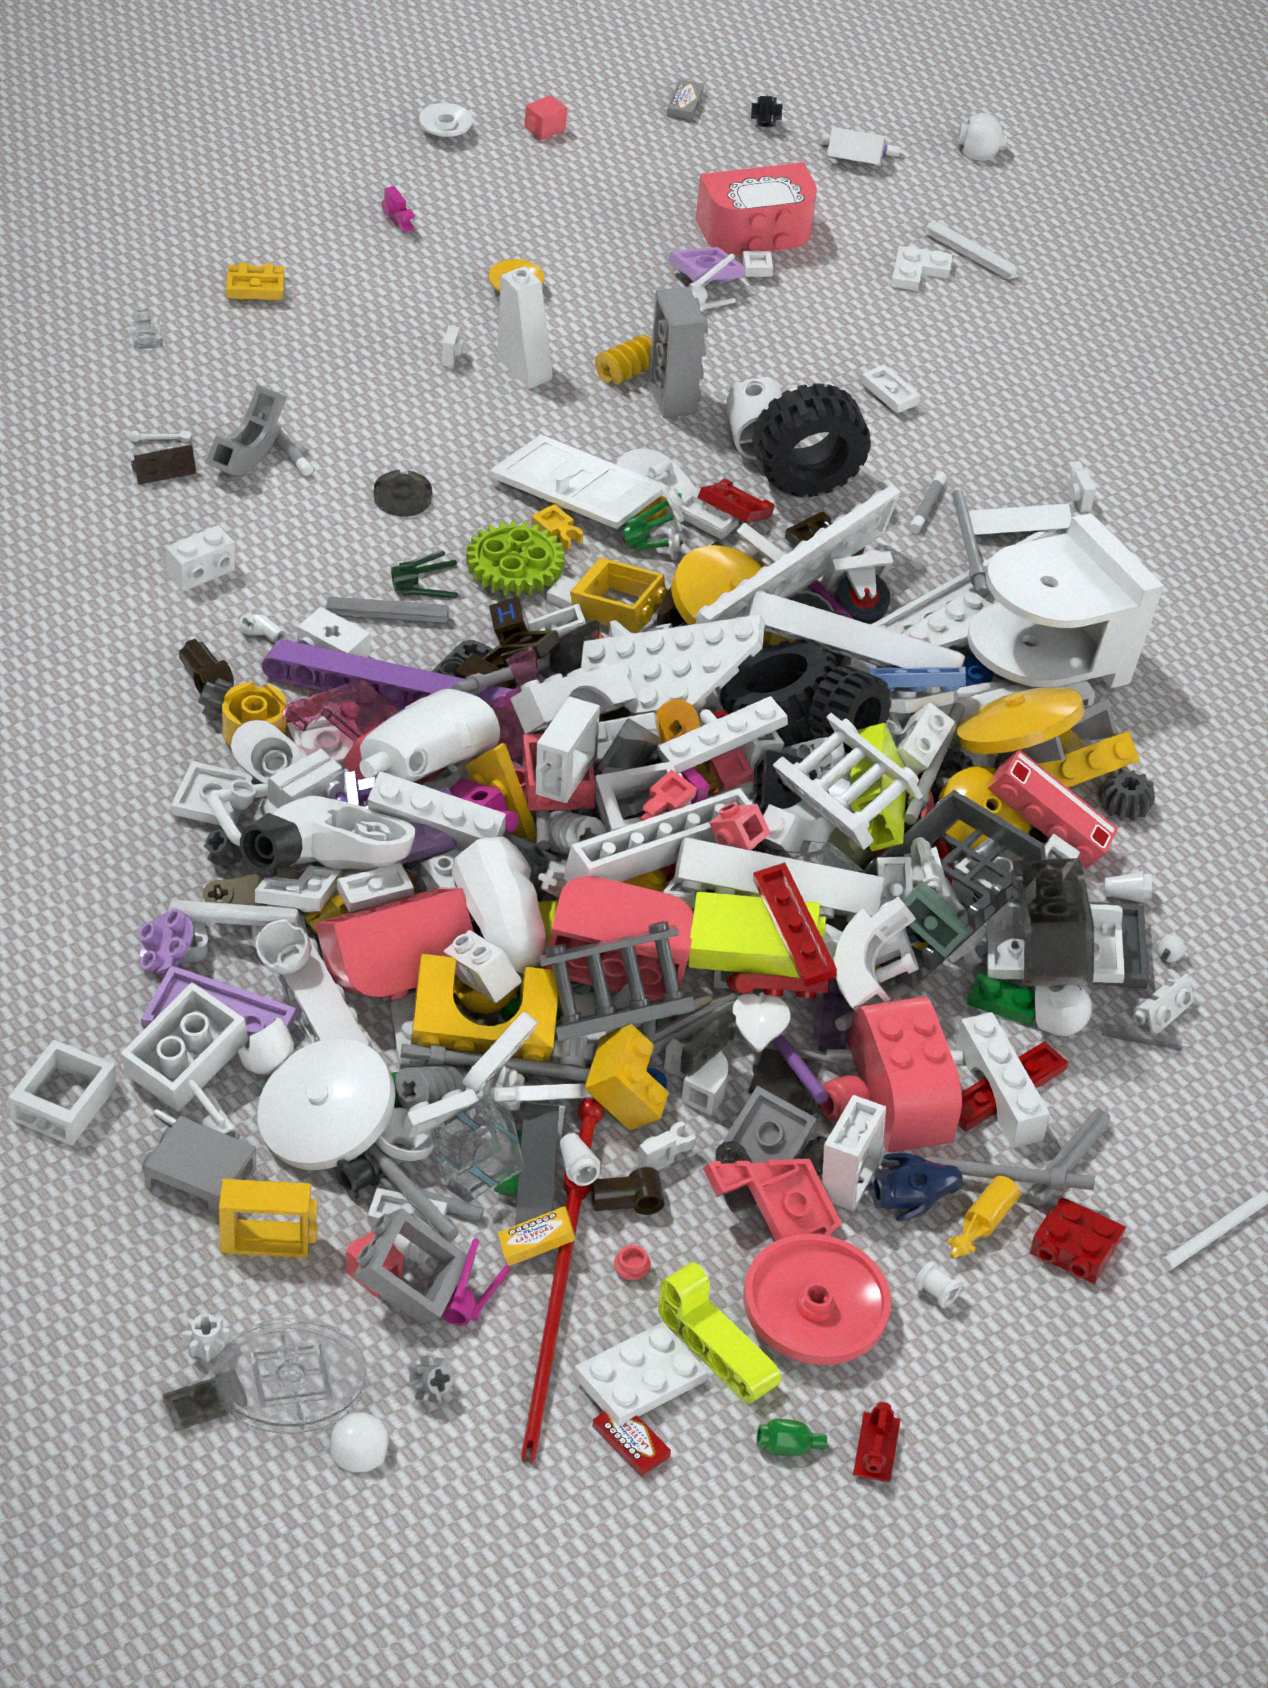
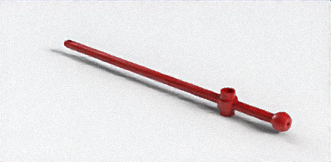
[521,1097,604,1464]

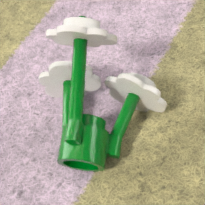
[622,484,684,560]

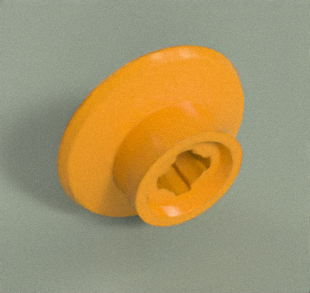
[656,699,700,744]

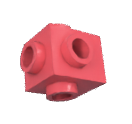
[709,802,771,850]

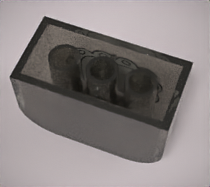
[1013,858,1094,987]

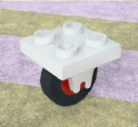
[820,550,893,624]

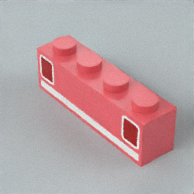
[987,750,1118,868]

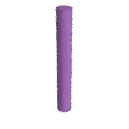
[773,1035,829,1104]

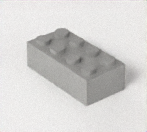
[648,286,708,418]

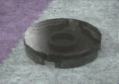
[373,470,433,517]

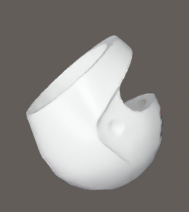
[1035,975,1092,1037]

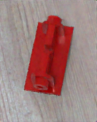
[853,1402,901,1483]

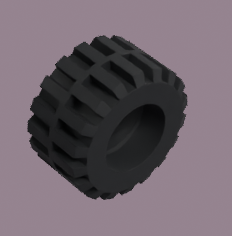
[809,665,892,753]

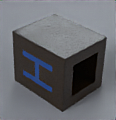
[489,596,530,643]

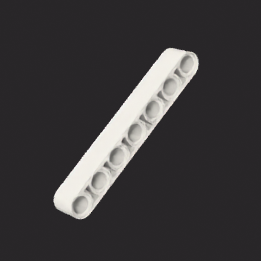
[748,592,965,668]

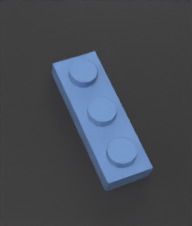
[869,667,966,692]

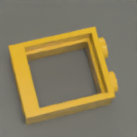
[570,557,668,633]
[219,1179,318,1258]

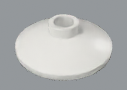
[419,103,472,137]

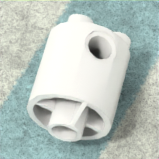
[726,377,782,461]

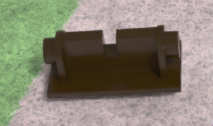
[131,444,196,485]

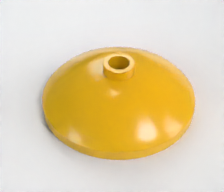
[937,766,1031,856]

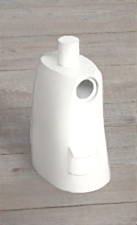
[359,689,500,782]

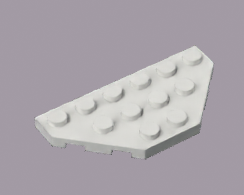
[581,614,765,716]

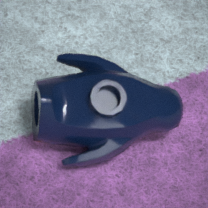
[870,1153,963,1221]

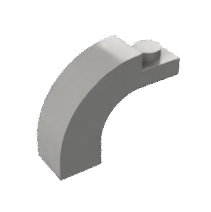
[205,385,287,476]

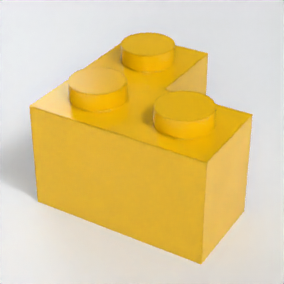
[584,1024,669,1131]

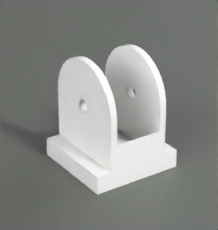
[967,513,1164,688]

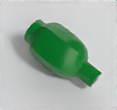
[756,1419,827,1457]

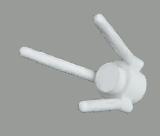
[689,254,736,312]
[154,1080,239,1138]

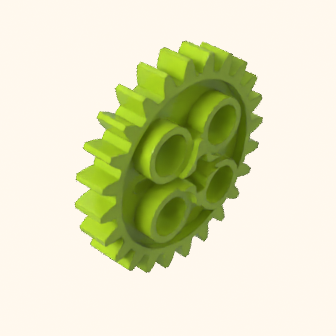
[466,520,565,597]

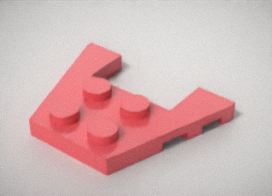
[703,1159,842,1241]

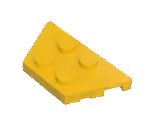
[465,743,537,843]

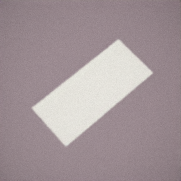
[968,504,1072,535]

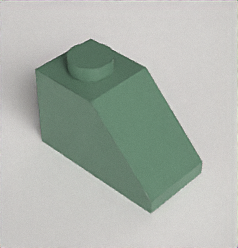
[902,880,968,958]

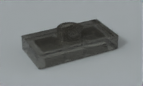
[680,1010,736,1077]
[162,1371,247,1431]

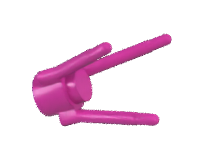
[442,1238,510,1326]

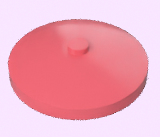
[743,1234,891,1365]

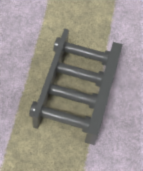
[539,921,696,1042]

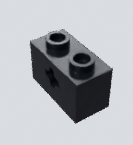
[752,749,803,815]

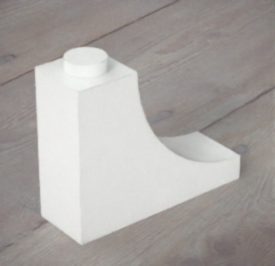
[762,772,850,863]

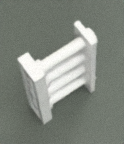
[773,713,923,850]

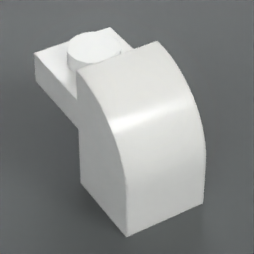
[664,1038,729,1116]

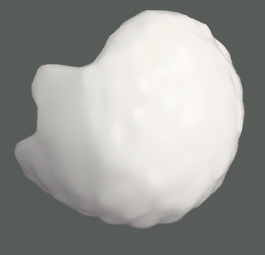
[238,1018,295,1075]

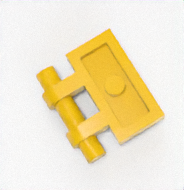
[226,262,285,301]

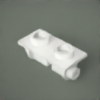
[904,837,951,899]
[1132,974,1194,1037]

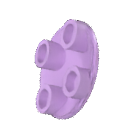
[139,908,193,974]

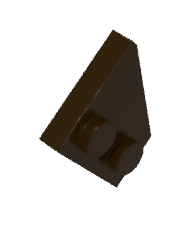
[482,630,561,669]

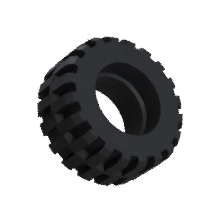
[752,383,871,497]
[720,640,838,747]

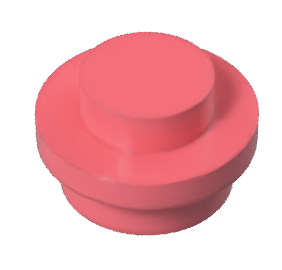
[614,1245,651,1280]

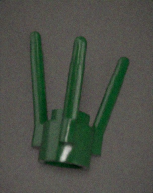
[391,550,458,598]

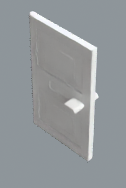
[489,434,665,529]

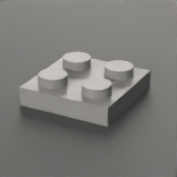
[721,1086,819,1163]

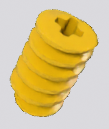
[595,334,652,385]

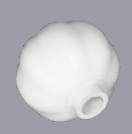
[957,113,1007,161]

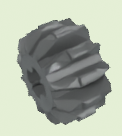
[1100,768,1155,822]

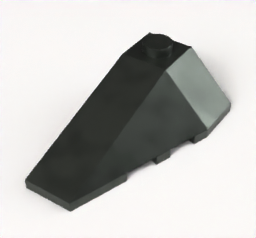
[594,718,661,776]

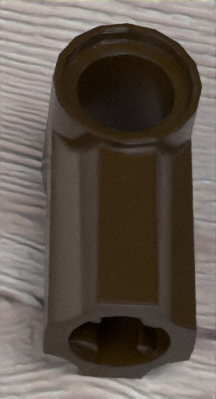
[179,639,234,694]
[591,1167,665,1215]

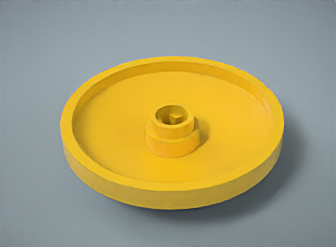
[671,545,771,647]
[957,687,1085,754]

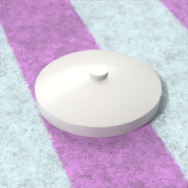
[257,1038,395,1170]

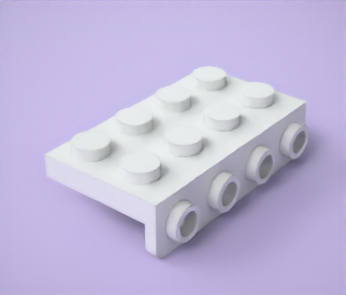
[986,902,1125,983]

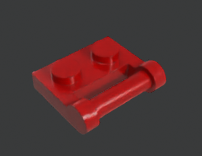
[697,478,775,523]

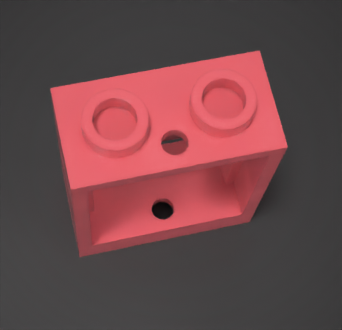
[523,734,596,811]

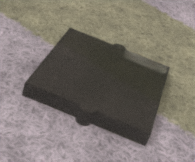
[748,1047,822,1109]

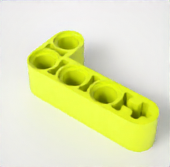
[658,1262,782,1404]

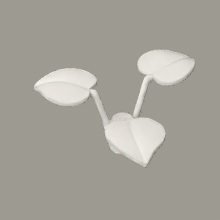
[732,924,843,1052]

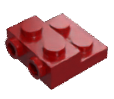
[1030,1196,1126,1284]

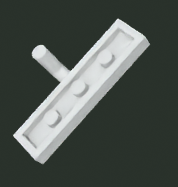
[657,696,788,774]

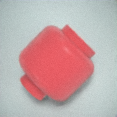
[818,1075,871,1123]

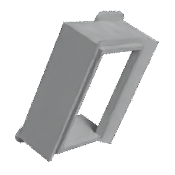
[998,698,1119,763]

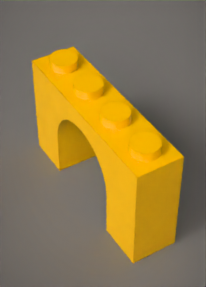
[410,954,558,1061]

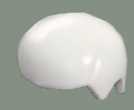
[255,919,312,975]
[330,1413,388,1472]

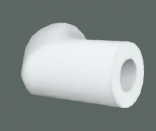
[239,614,286,643]

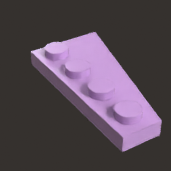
[141,965,297,1039]

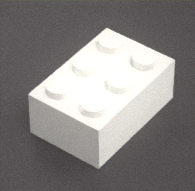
[120,982,249,1112]

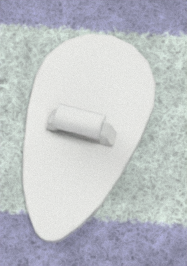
[616,449,698,498]

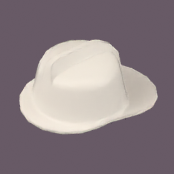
[231,720,302,783]

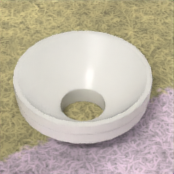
[375,1107,438,1163]

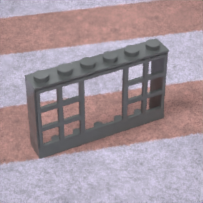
[826,790,1047,989]

